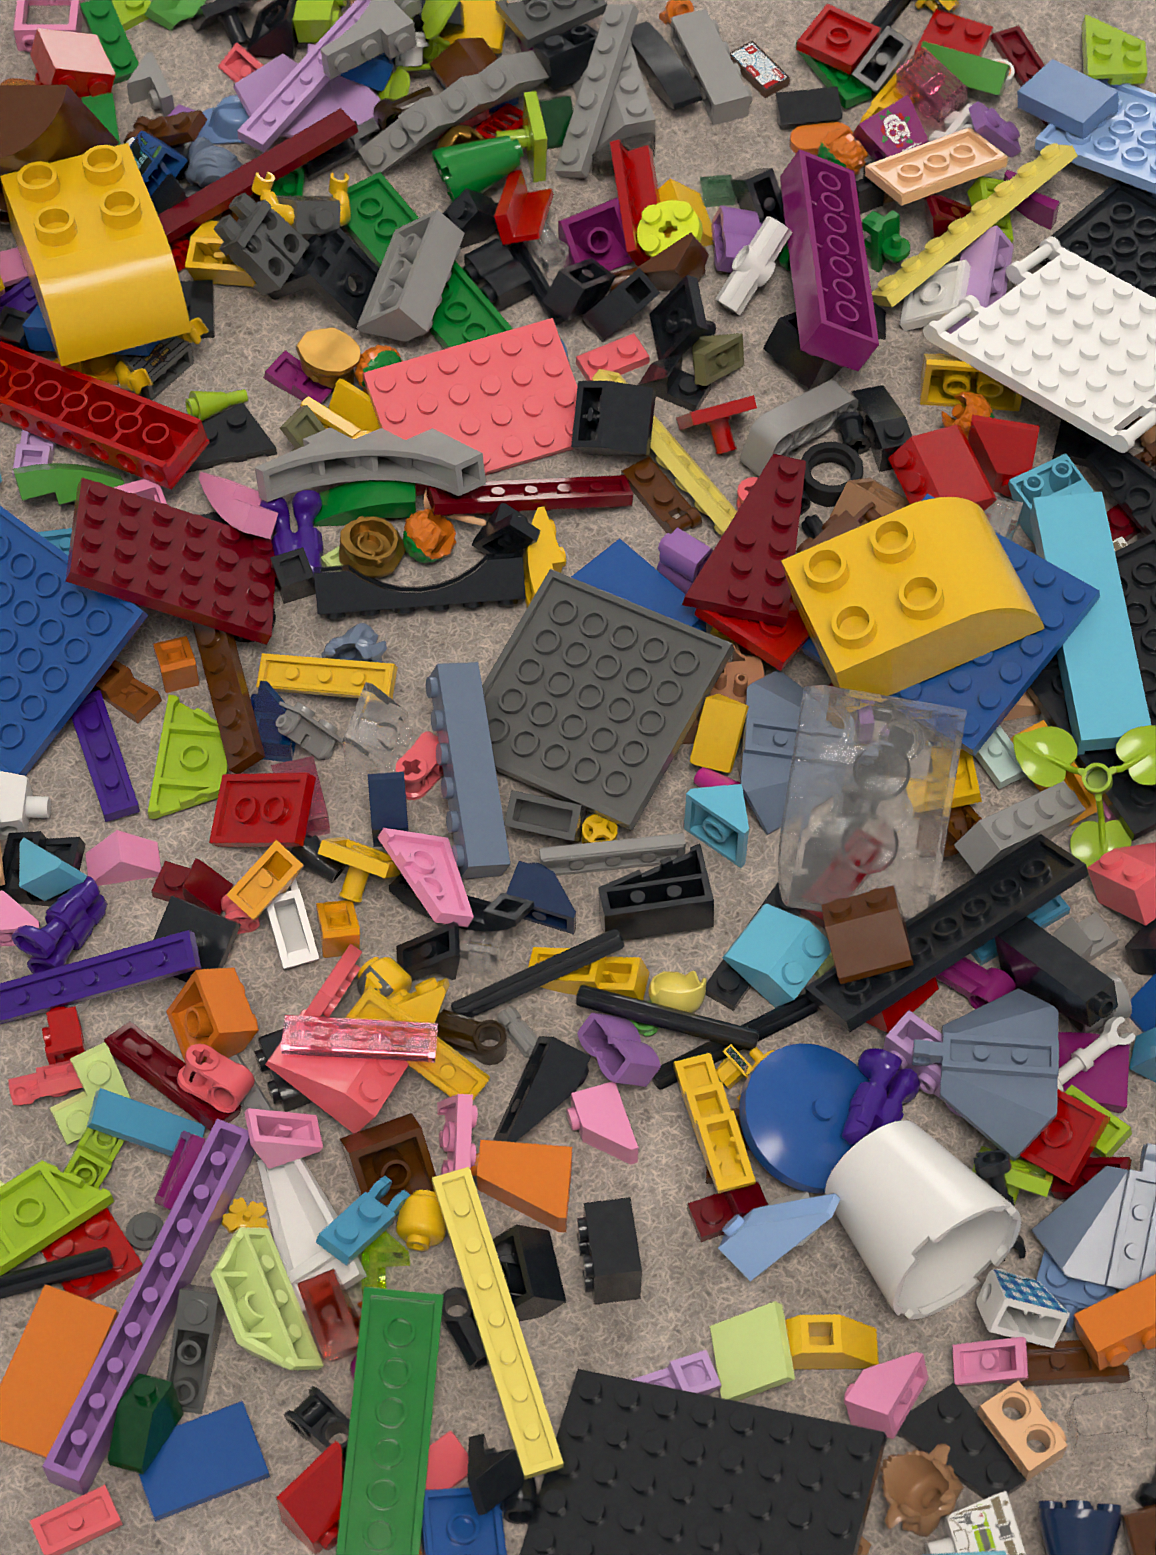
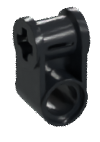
[284,1386,350,1462]

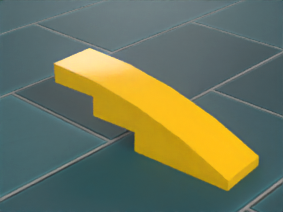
[673,1053,756,1193]

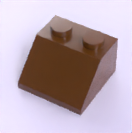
[821,885,914,984]
[340,1113,436,1207]

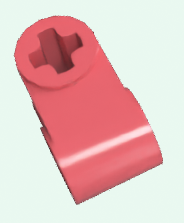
[395,731,444,800]
[177,1044,255,1113]

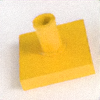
[317,837,401,902]

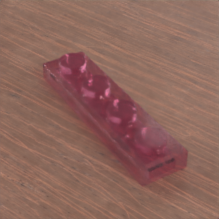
[281,1015,438,1062]

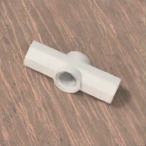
[715,216,792,315]

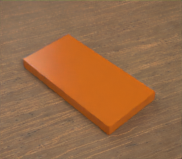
[0,1284,119,1459]

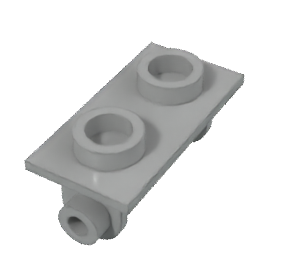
[276,701,347,760]

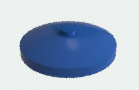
[739,1044,870,1194]

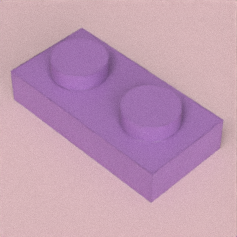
[968,101,1021,157]

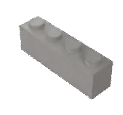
[670,8,752,126]
[954,781,1086,874]

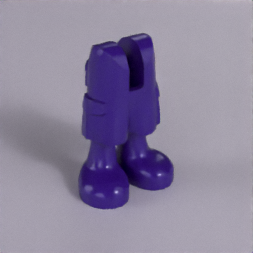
[260,490,324,574]
[12,876,108,974]
[842,1048,920,1145]

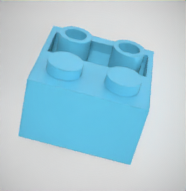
[1008,453,1094,545]

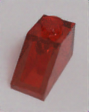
[297,1269,360,1362]

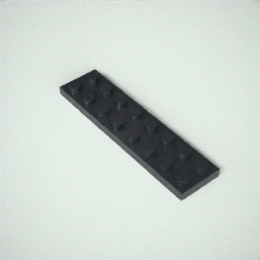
[804,834,1089,1032]

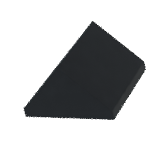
[247,0,299,58]

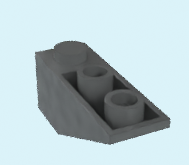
[167,1284,224,1414]

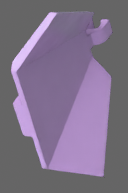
[234,44,381,138]

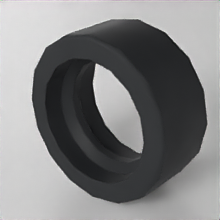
[801,442,864,507]

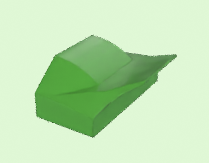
[145,0,206,31]

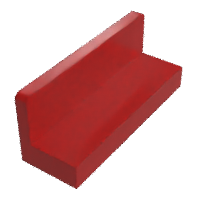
[494,169,554,245]

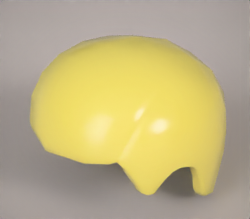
[648,971,707,1013]

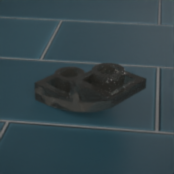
[592,132,656,182]

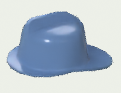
[197,95,249,144]

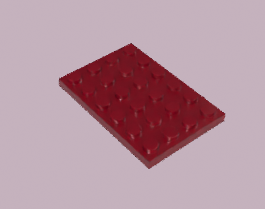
[65,477,275,645]

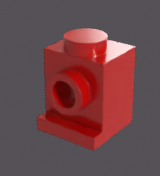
[42,1006,86,1065]

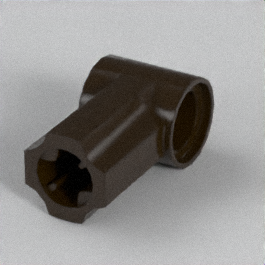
[373,86,434,131]
[433,1009,507,1066]

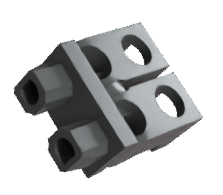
[213,193,310,296]

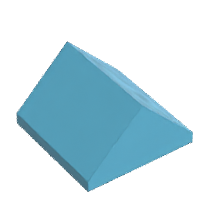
[684,784,749,868]

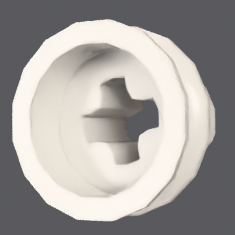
[395,32,429,66]

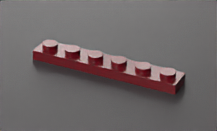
[427,475,634,516]

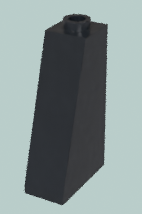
[995,916,1118,1027]

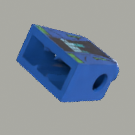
[126,131,188,196]

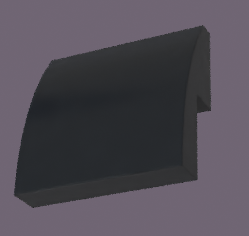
[0,831,86,907]

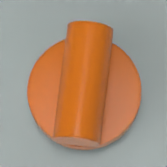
[659,0,694,24]

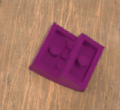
[1058,1032,1130,1113]

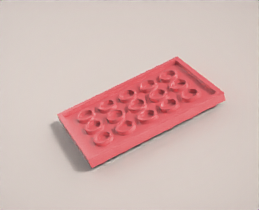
[363,318,578,496]

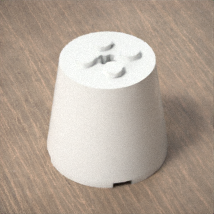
[825,1120,1021,1320]

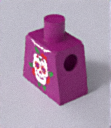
[853,95,928,162]

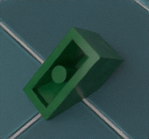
[107,1373,184,1474]

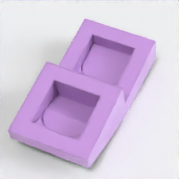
[12,429,56,477]
[631,1350,721,1395]

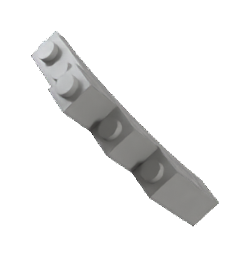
[320,0,422,80]
[358,51,549,175]
[255,428,486,502]

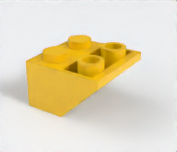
[185,220,256,287]

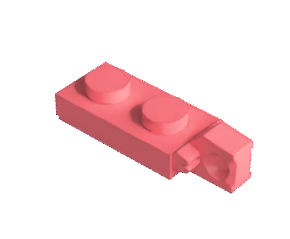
[8,1060,83,1105]

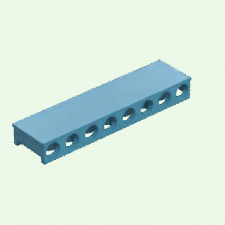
[1029,491,1151,756]

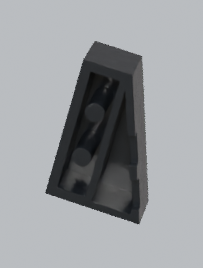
[598,843,714,940]

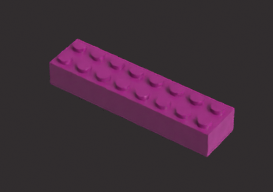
[780,149,879,371]

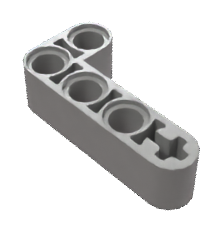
[740,380,859,477]

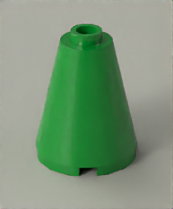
[432,135,524,203]

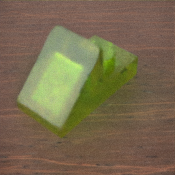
[362,1230,410,1295]

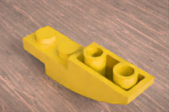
[523,506,566,608]

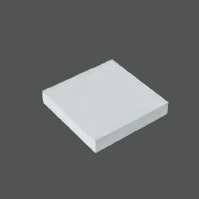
[899,260,971,331]

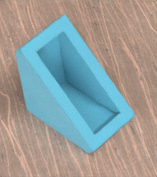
[19,837,87,901]

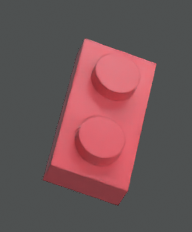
[576,333,649,381]
[29,1485,122,1555]

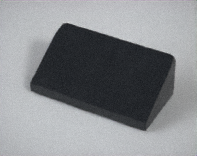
[775,87,842,125]

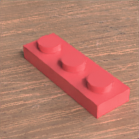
[301,944,362,1026]

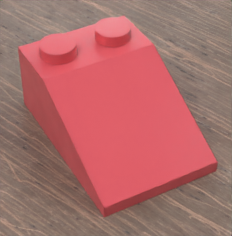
[1087,842,1156,926]
[265,1010,409,1134]

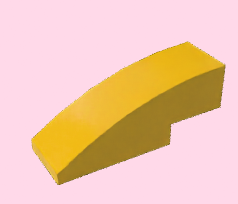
[528,947,650,1000]

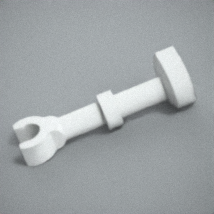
[1057,1017,1135,1092]

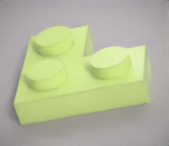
[50,1042,131,1145]

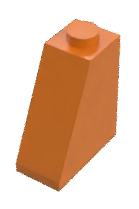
[470,1140,572,1233]

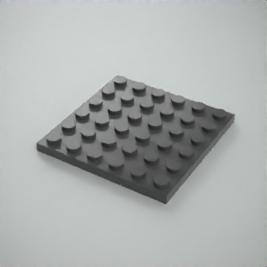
[482,569,735,831]

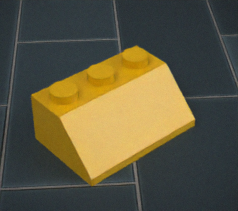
[920,354,1022,411]

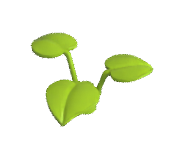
[377,0,460,121]
[1013,725,1156,868]

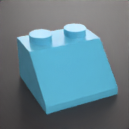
[722,904,831,1008]

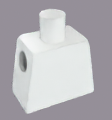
[0,771,51,840]

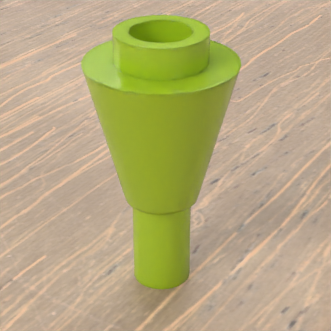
[185,389,248,421]

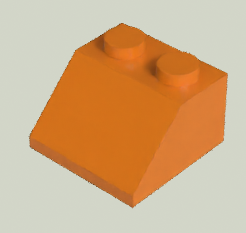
[166,967,259,1065]

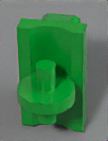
[862,210,911,273]

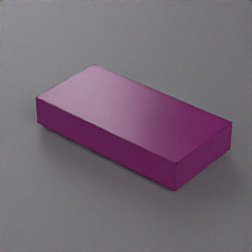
[154,1131,206,1210]

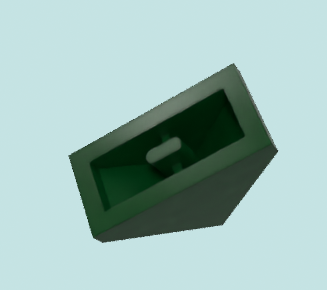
[538,95,573,150]

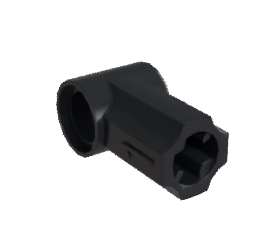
[441,1287,489,1371]

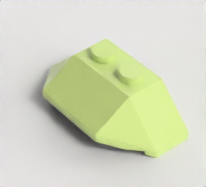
[210,1227,324,1370]

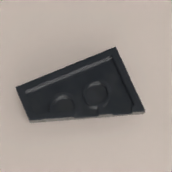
[896,1383,1026,1499]

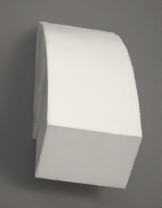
[265,878,320,970]

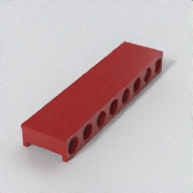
[0,341,210,490]

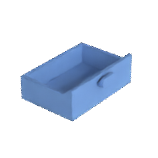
[1017,59,1118,139]

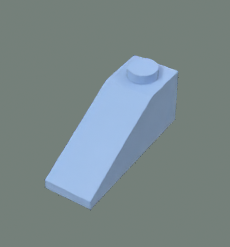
[718,1193,840,1281]

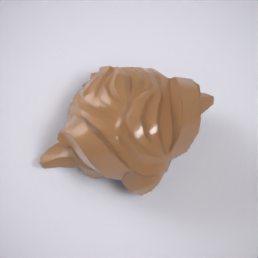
[880,1444,964,1537]

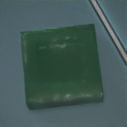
[700,174,736,207]

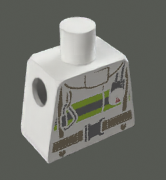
[925,1491,1026,1555]

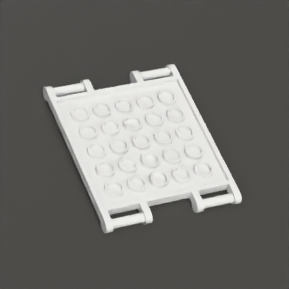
[923,236,1156,453]

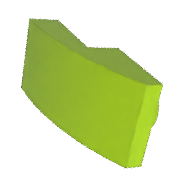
[63,1127,125,1189]

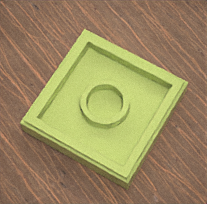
[710,1301,795,1401]

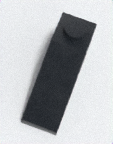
[851,385,912,472]
[493,1036,591,1142]

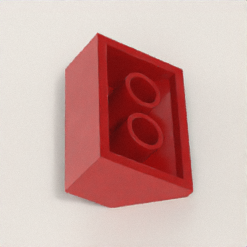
[888,424,997,511]

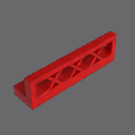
[610,139,666,267]

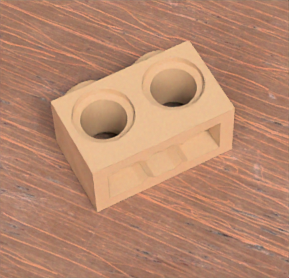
[977,1380,1068,1482]

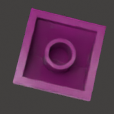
[558,198,633,271]

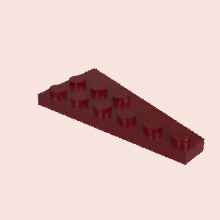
[682,454,806,626]

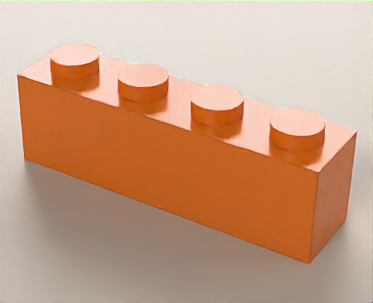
[1074,1274,1156,1371]

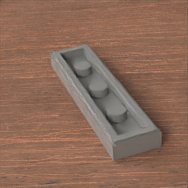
[539,833,686,876]

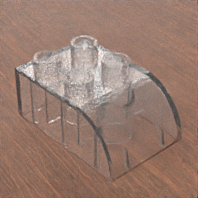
[778,685,967,922]

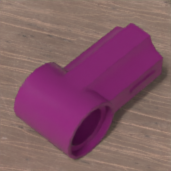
[936,957,1016,1009]

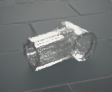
[525,222,571,283]

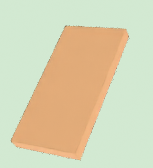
[865,127,1008,206]

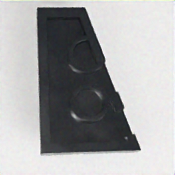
[186,403,277,473]

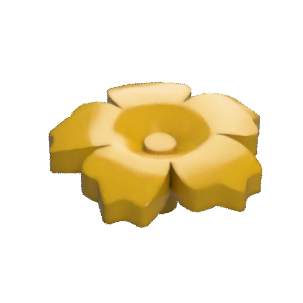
[222,1197,269,1233]

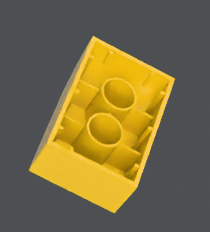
[0,143,191,367]
[781,497,1045,714]

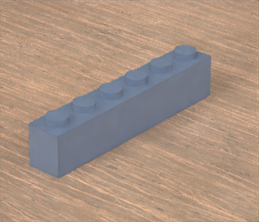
[426,662,511,879]

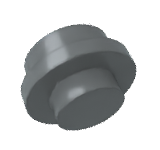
[126,1212,164,1251]

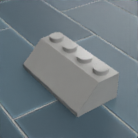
[572,40,656,155]
[356,209,465,342]

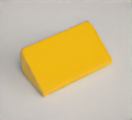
[328,378,380,432]
[690,694,749,773]

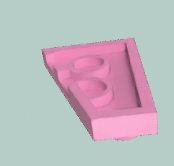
[378,828,474,927]
[437,1094,477,1175]

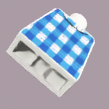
[976,1269,1070,1348]

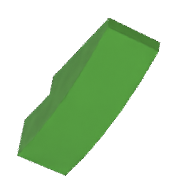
[914,41,1011,97]
[13,463,124,505]

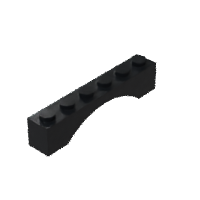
[314,551,526,619]

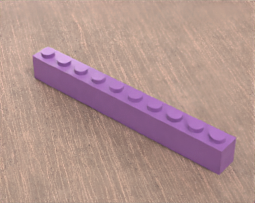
[42,1119,256,1495]

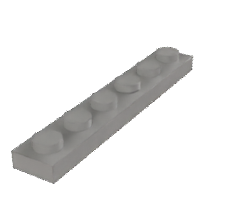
[555,4,639,178]

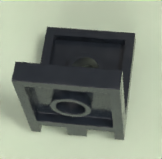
[267,228,379,330]

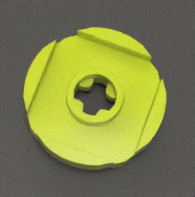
[637,200,703,258]

